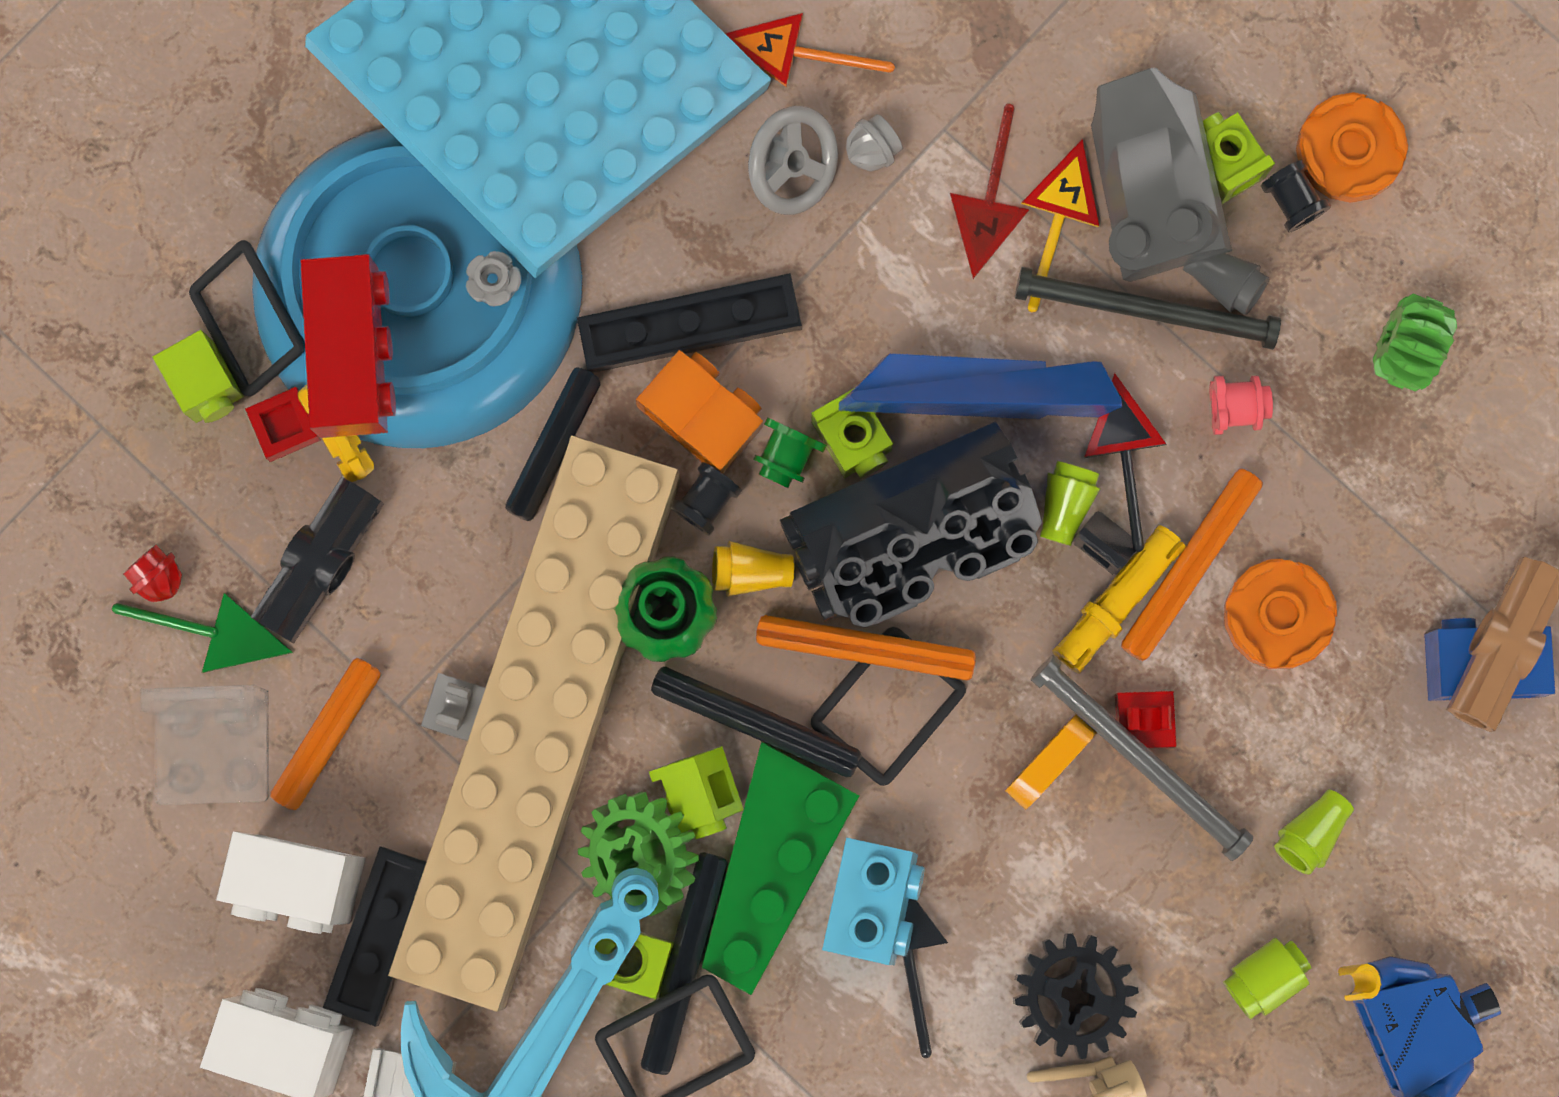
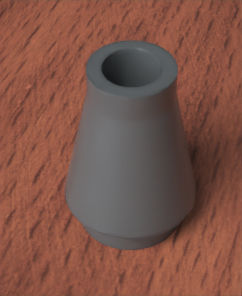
[1183,253,1269,315]

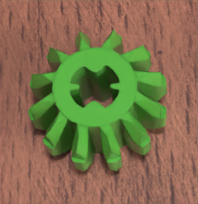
[1373,293,1457,392]

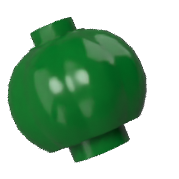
[614,556,717,662]

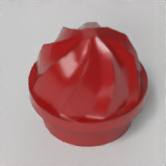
[123,544,182,602]

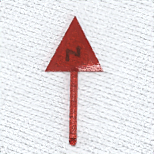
[950,103,1030,279]

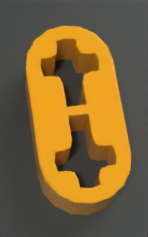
[1005,714,1097,810]

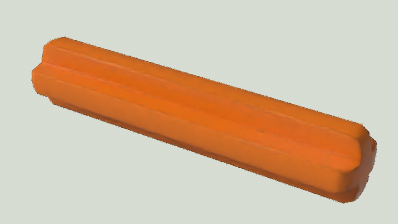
[270,658,381,810]

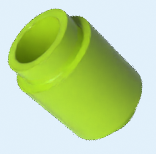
[1223,938,1312,1020]

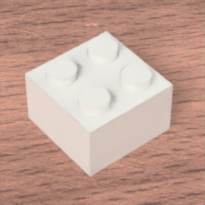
[216,832,365,934]
[200,988,354,1097]

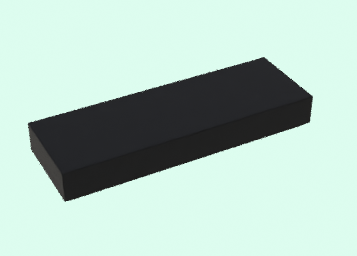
[323,846,427,1027]

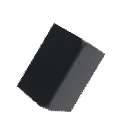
[1073,511,1136,575]

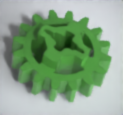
[578,792,699,916]

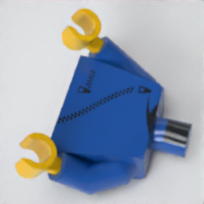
[1338,956,1501,1097]

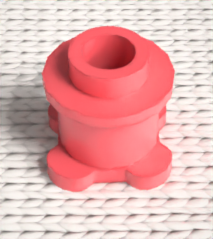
[1209,376,1273,435]

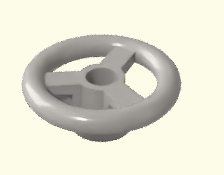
[748,106,838,215]

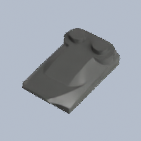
[1091,68,1232,282]

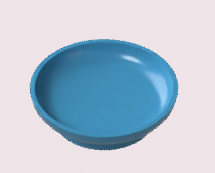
[252,128,582,449]

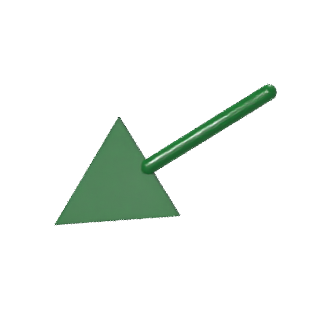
[112,593,293,673]

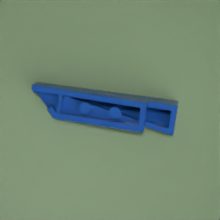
[839,353,1122,419]

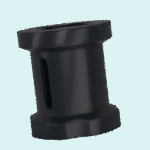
[1260,160,1331,233]
[670,462,742,536]

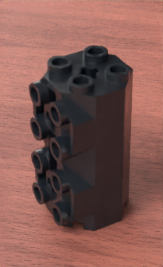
[779,421,1042,627]

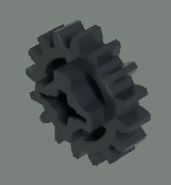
[1013,933,1139,1059]

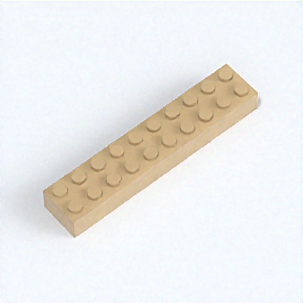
[388,436,681,1012]

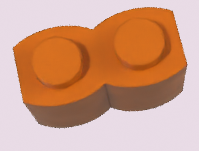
[636,350,763,473]

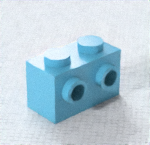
[822,838,925,966]

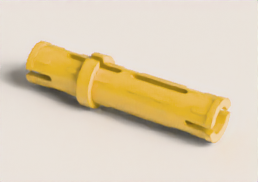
[1052,525,1186,674]

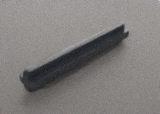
[651,666,861,778]
[641,852,727,1075]

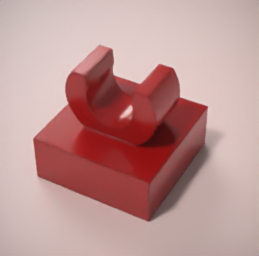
[245,387,321,462]
[1115,691,1176,749]

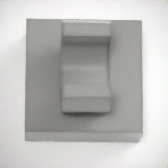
[421,673,485,741]

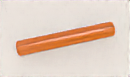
[1121,468,1263,661]
[756,615,976,680]

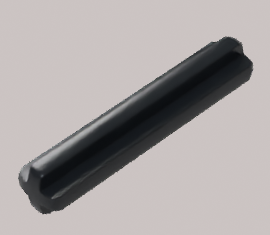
[505,367,600,521]

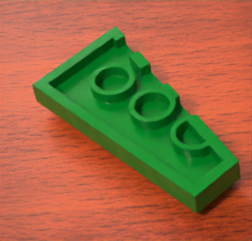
[702,742,859,995]

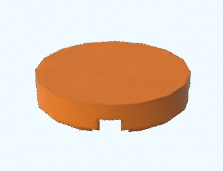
[1296,92,1408,203]
[1224,559,1337,669]

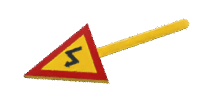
[1021,139,1099,313]

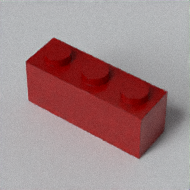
[300,254,396,438]

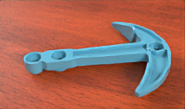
[401,868,659,1097]

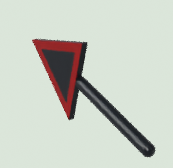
[1084,373,1167,552]

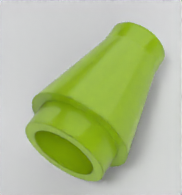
[1040,461,1101,546]
[1274,789,1354,875]

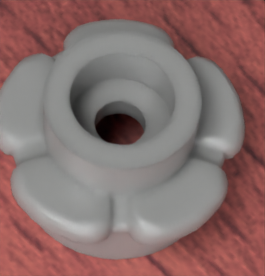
[466,251,521,306]

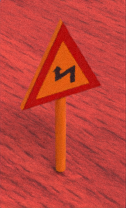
[725,13,895,87]

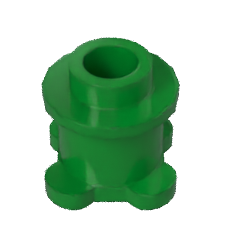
[753,417,827,488]

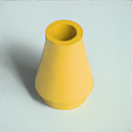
[712,541,794,596]

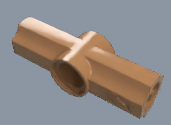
[1446,556,1559,732]

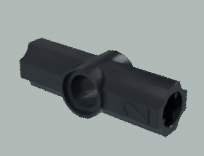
[251,477,384,644]

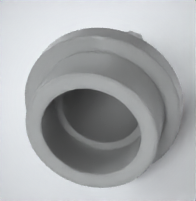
[846,114,903,172]

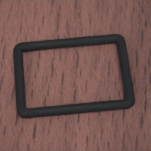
[189,240,305,397]
[811,627,966,786]
[595,974,755,1097]

